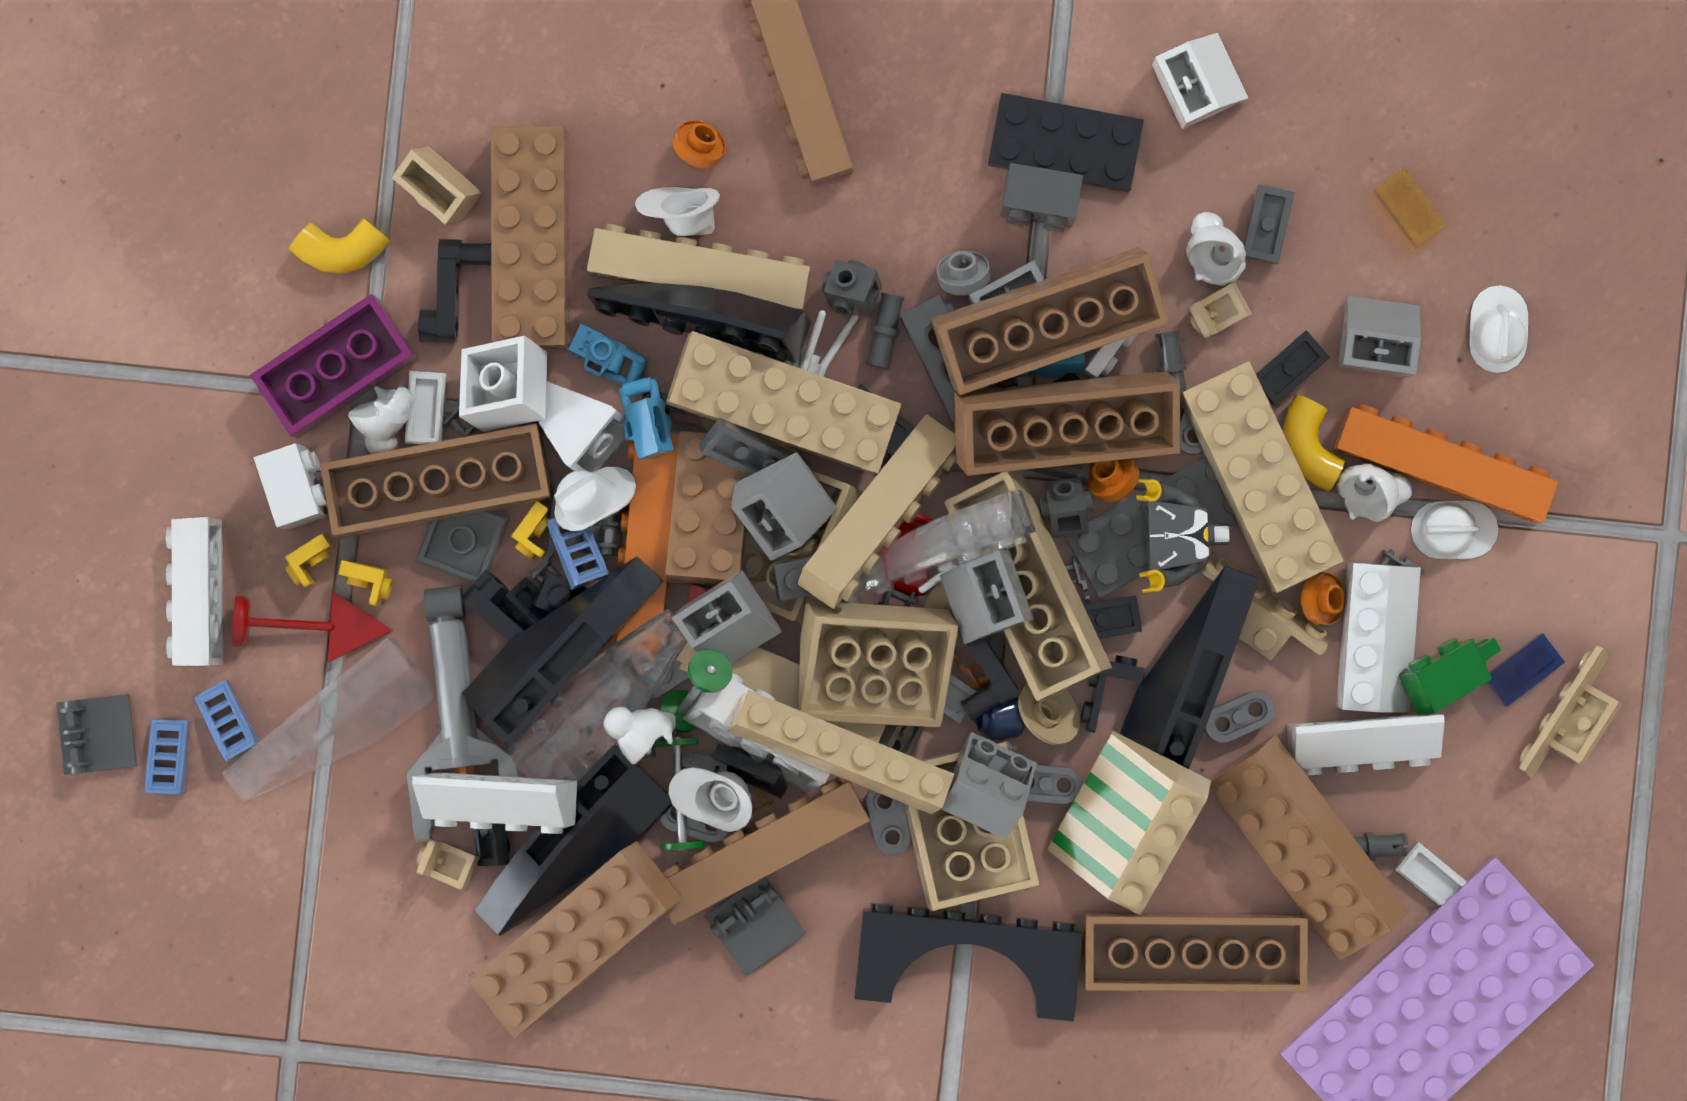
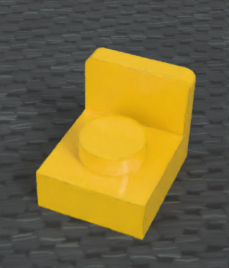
[511,501,551,560]
[285,534,335,588]
[338,560,393,606]

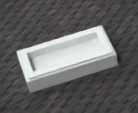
[405,371,447,445]
[1394,841,1467,906]

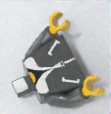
[1136,479,1229,594]

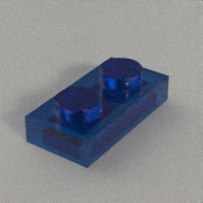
[1486,633,1565,706]

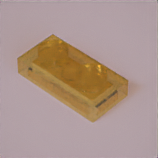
[1373,167,1447,248]

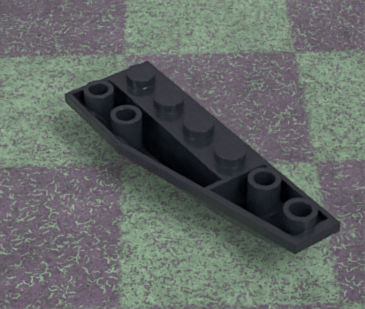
[587,283,811,363]
[462,556,664,746]
[1119,565,1260,769]
[475,744,673,936]

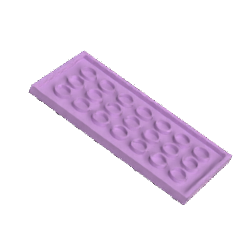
[1279,856,1594,1101]

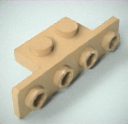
[1202,554,1331,661]
[1519,645,1621,778]

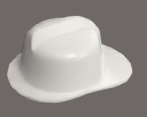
[635,187,720,236]
[1469,285,1529,373]
[554,467,636,532]
[1411,501,1499,559]
[669,767,753,832]

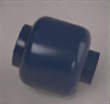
[975,696,1025,740]

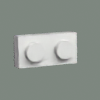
[1083,334,1137,379]

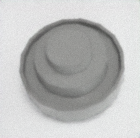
[936,250,991,296]

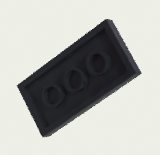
[988,93,1144,192]

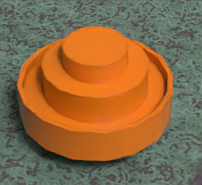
[672,120,727,169]
[1086,458,1140,502]
[1300,572,1345,625]

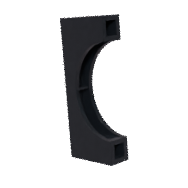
[855,903,1083,1021]

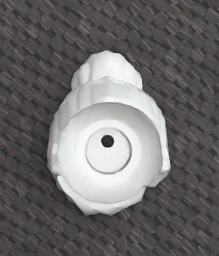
[1186,212,1246,287]
[348,386,413,454]
[1336,464,1412,522]
[603,707,676,764]

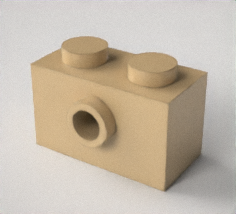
[391,146,483,225]

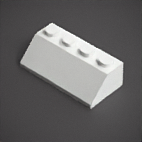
[166,517,223,666]
[1336,562,1421,712]
[683,673,830,793]
[1286,713,1445,776]
[412,772,577,834]

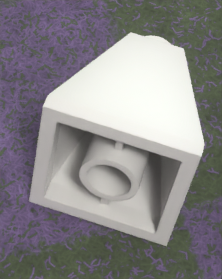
[538,381,626,472]

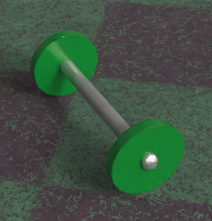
[659,649,733,733]
[655,733,705,856]

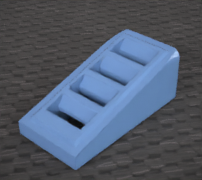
[546,517,609,590]
[194,679,262,761]
[145,719,189,794]

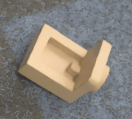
[1189,282,1252,338]
[417,839,479,891]

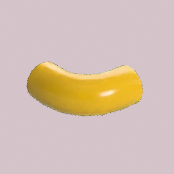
[289,218,391,274]
[1282,394,1345,492]

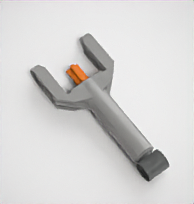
[407,585,521,843]

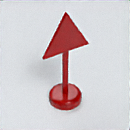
[232,591,392,663]

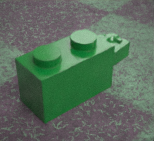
[1399,638,1501,715]

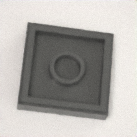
[415,511,509,583]

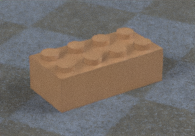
[665,431,750,586]

